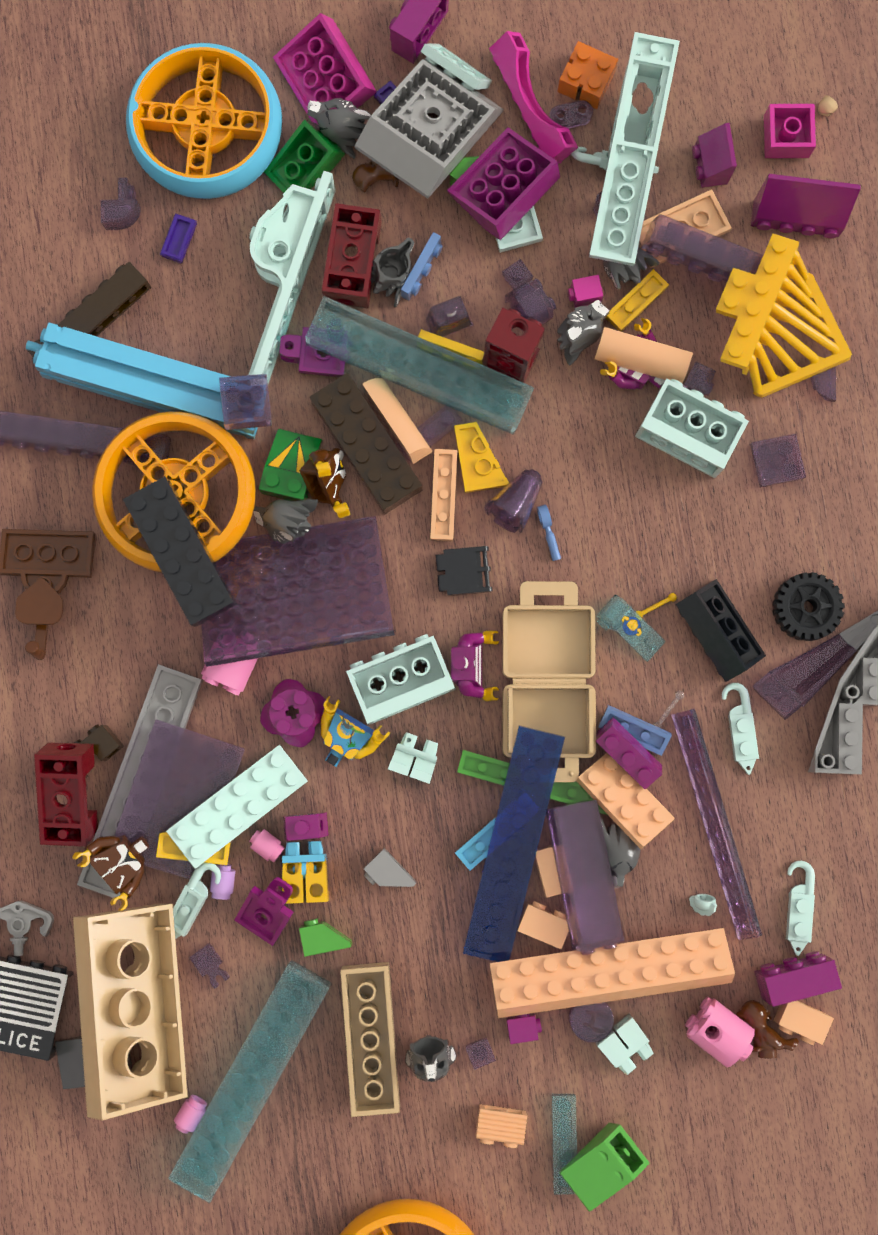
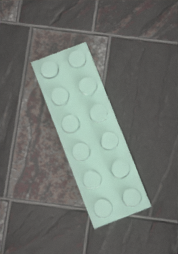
[166,745,307,869]

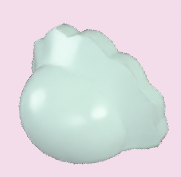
[689,894,717,916]

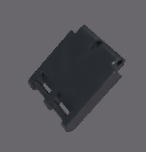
[436,546,493,596]

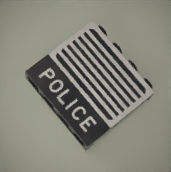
[0,955,74,1061]

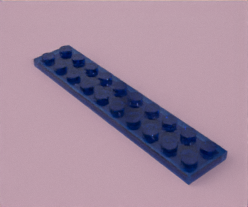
[463,725,565,962]

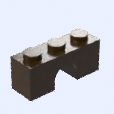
[74,724,124,778]

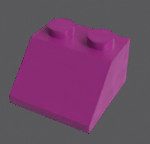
[692,123,737,188]

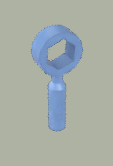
[537,504,561,561]

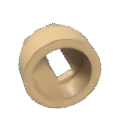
[818,96,838,116]

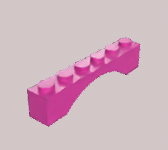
[489,31,578,164]

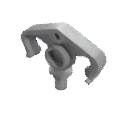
[0,900,54,956]

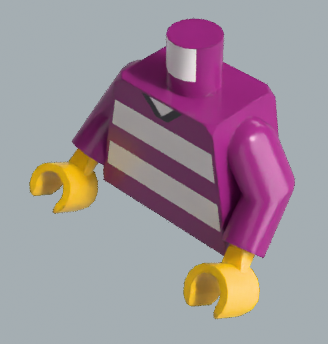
[600,318,665,390]
[451,630,499,702]

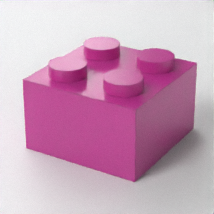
[764,104,816,158]

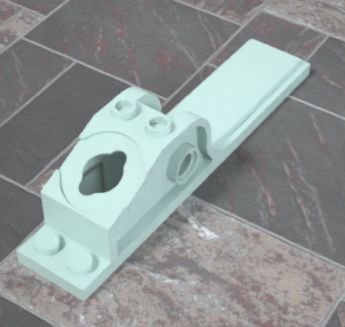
[589,32,680,266]
[247,171,336,390]

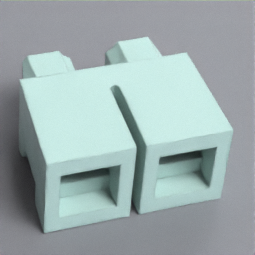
[388,732,438,784]
[595,1013,653,1075]

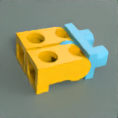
[282,841,329,904]

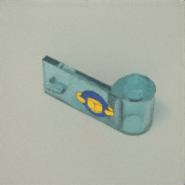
[597,595,666,662]

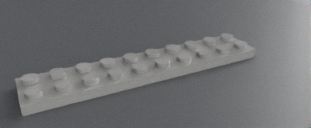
[77,664,203,900]

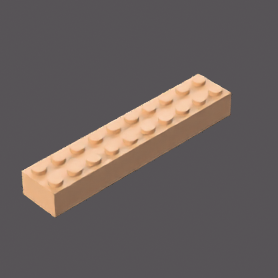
[490,928,735,1018]

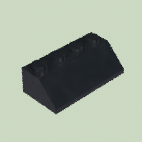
[675,579,766,682]

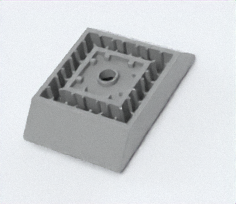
[355,59,503,199]

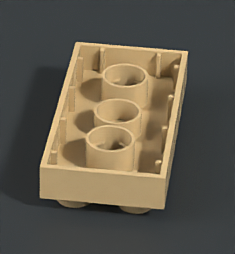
[73,903,188,1120]

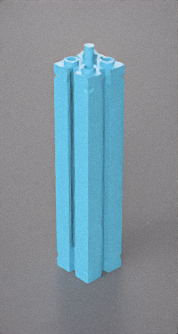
[26,322,267,440]

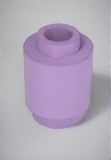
[210,864,235,900]

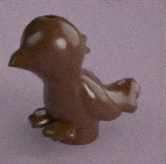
[352,161,399,193]
[735,1000,799,1059]

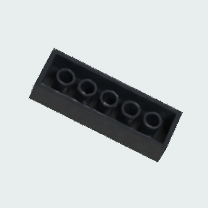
[123,476,237,627]

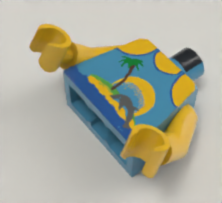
[321,696,390,767]

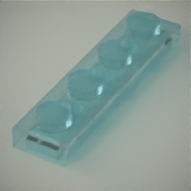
[551,1094,577,1194]

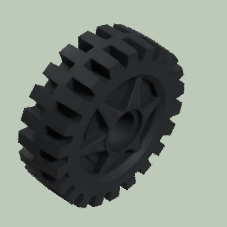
[772,572,845,641]

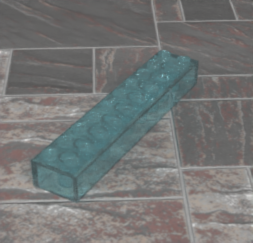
[305,296,534,435]
[168,960,332,1203]

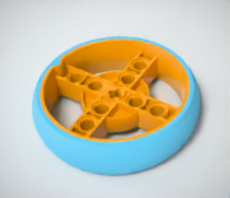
[126,43,282,199]

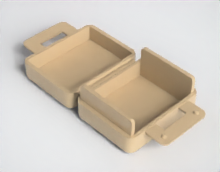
[502,581,596,782]

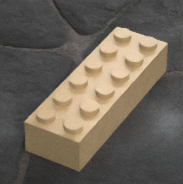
[341,962,400,1117]

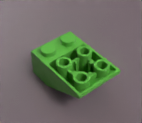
[559,1123,650,1212]

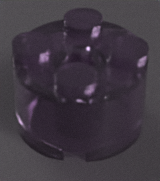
[505,279,556,330]

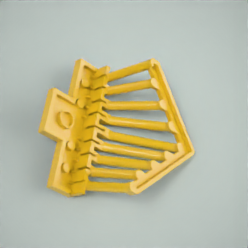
[716,234,852,398]

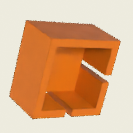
[557,41,618,110]

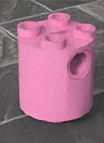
[201,628,262,696]
[685,997,754,1067]

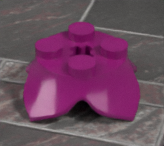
[260,679,326,747]

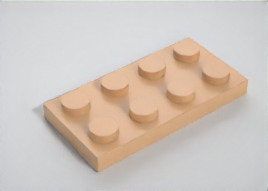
[639,189,732,268]
[576,753,675,849]

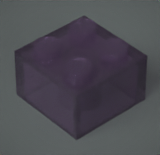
[219,374,272,430]

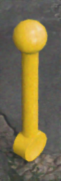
[633,593,677,620]

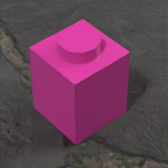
[568,275,603,308]

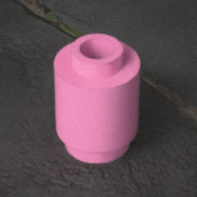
[249,829,285,863]
[174,1095,207,1134]

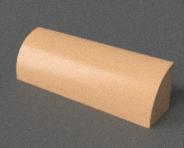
[595,327,693,383]
[362,378,432,464]

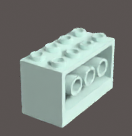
[635,378,749,478]
[346,634,455,725]

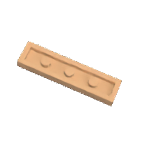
[430,449,457,541]

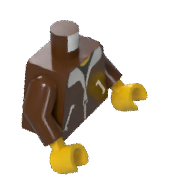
[299,448,350,518]
[73,835,149,911]

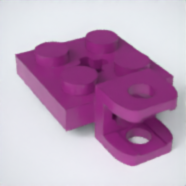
[279,327,348,377]
[234,877,294,946]

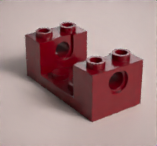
[321,203,382,309]
[483,307,545,386]
[34,742,98,847]

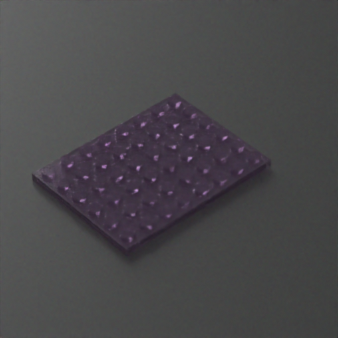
[202,516,395,667]

